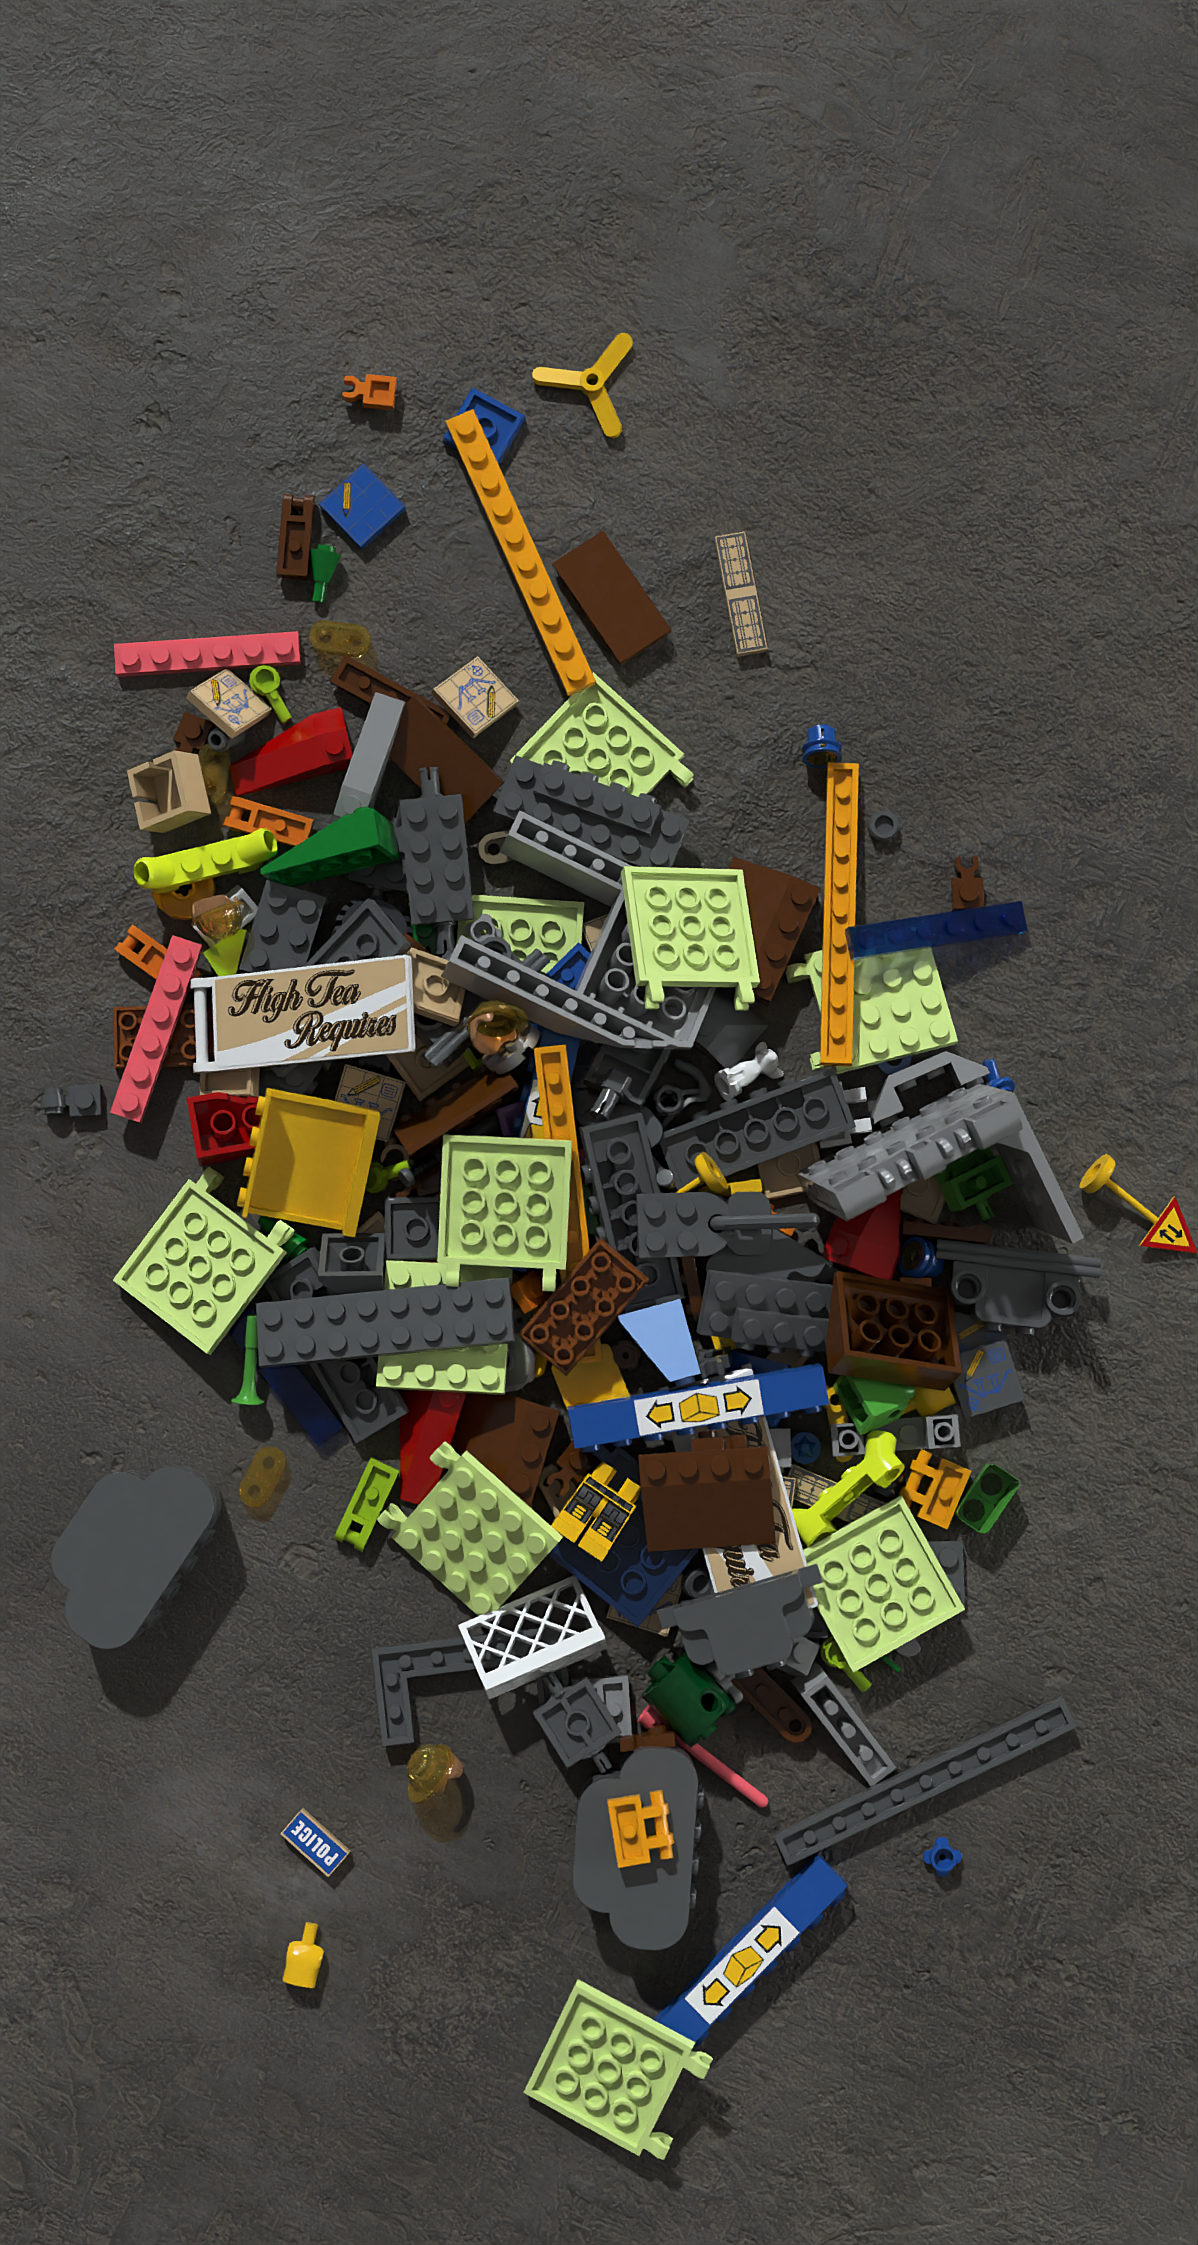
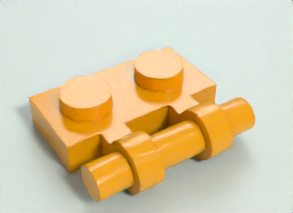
[898,1449,971,1529]
[607,1790,674,1868]

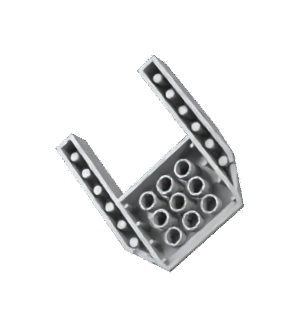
[441,811,716,1050]

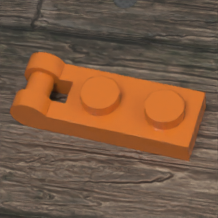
[223,796,315,847]
[114,924,202,997]

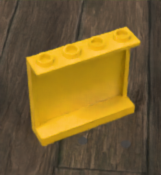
[237,1088,380,1238]

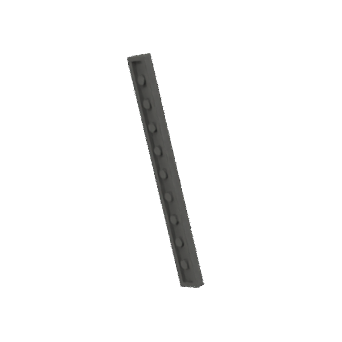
[773,1696,1077,1866]

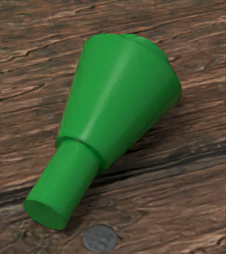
[311,544,341,603]
[258,1216,309,1263]

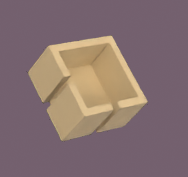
[127,750,211,833]

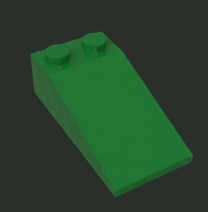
[260,807,400,887]

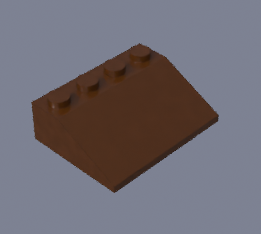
[725,857,821,1007]
[393,1065,520,1164]
[826,1271,962,1391]
[441,1393,561,1509]
[639,1446,776,1552]

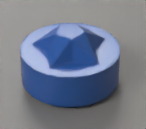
[791,1432,821,1464]

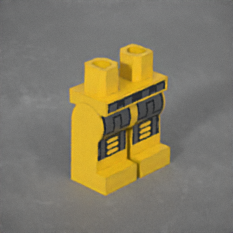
[551,1461,641,1562]

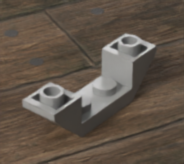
[870,1051,990,1127]
[830,1414,961,1457]

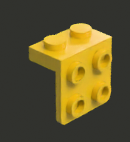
[551,1343,630,1410]

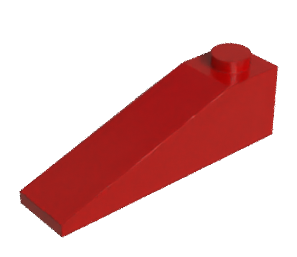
[229,707,353,797]
[186,1092,261,1167]
[821,1188,903,1280]
[400,1390,468,1505]

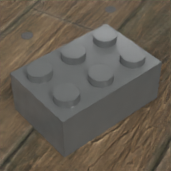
[239,880,330,974]

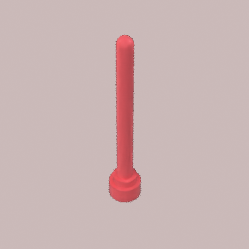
[637,1704,768,1808]

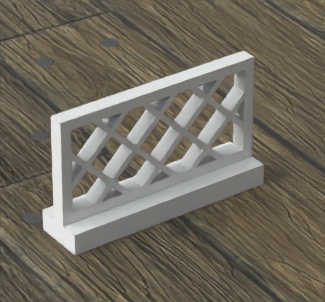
[458,1576,607,1700]

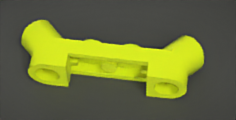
[133,828,278,893]
[792,1430,905,1547]

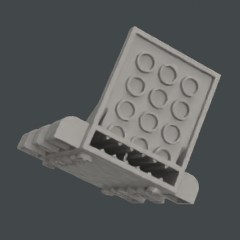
[797,1084,1084,1244]

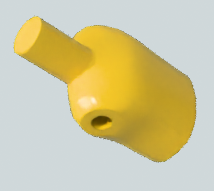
[902,1386,956,1417]
[282,1922,324,1988]

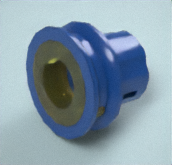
[802,724,842,768]
[898,1236,945,1279]

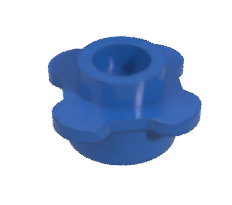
[923,1837,962,1877]

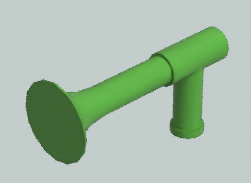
[231,1314,265,1405]

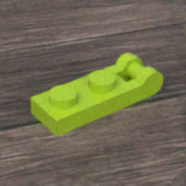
[333,1457,400,1552]

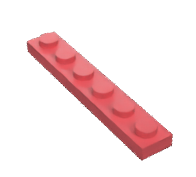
[114,631,301,677]
[110,935,203,1123]

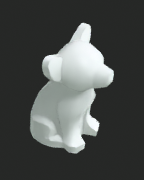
[714,1042,784,1101]

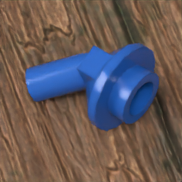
[983,1058,1015,1092]

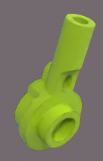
[249,665,292,724]
[365,1159,415,1193]
[820,1636,872,1693]

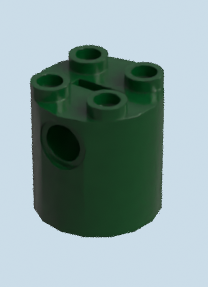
[642,1652,736,1748]

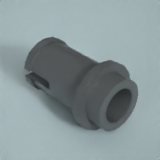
[208,727,245,752]

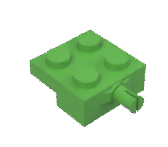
[935,1147,1013,1221]

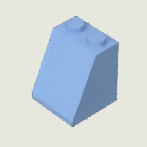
[618,1299,701,1387]

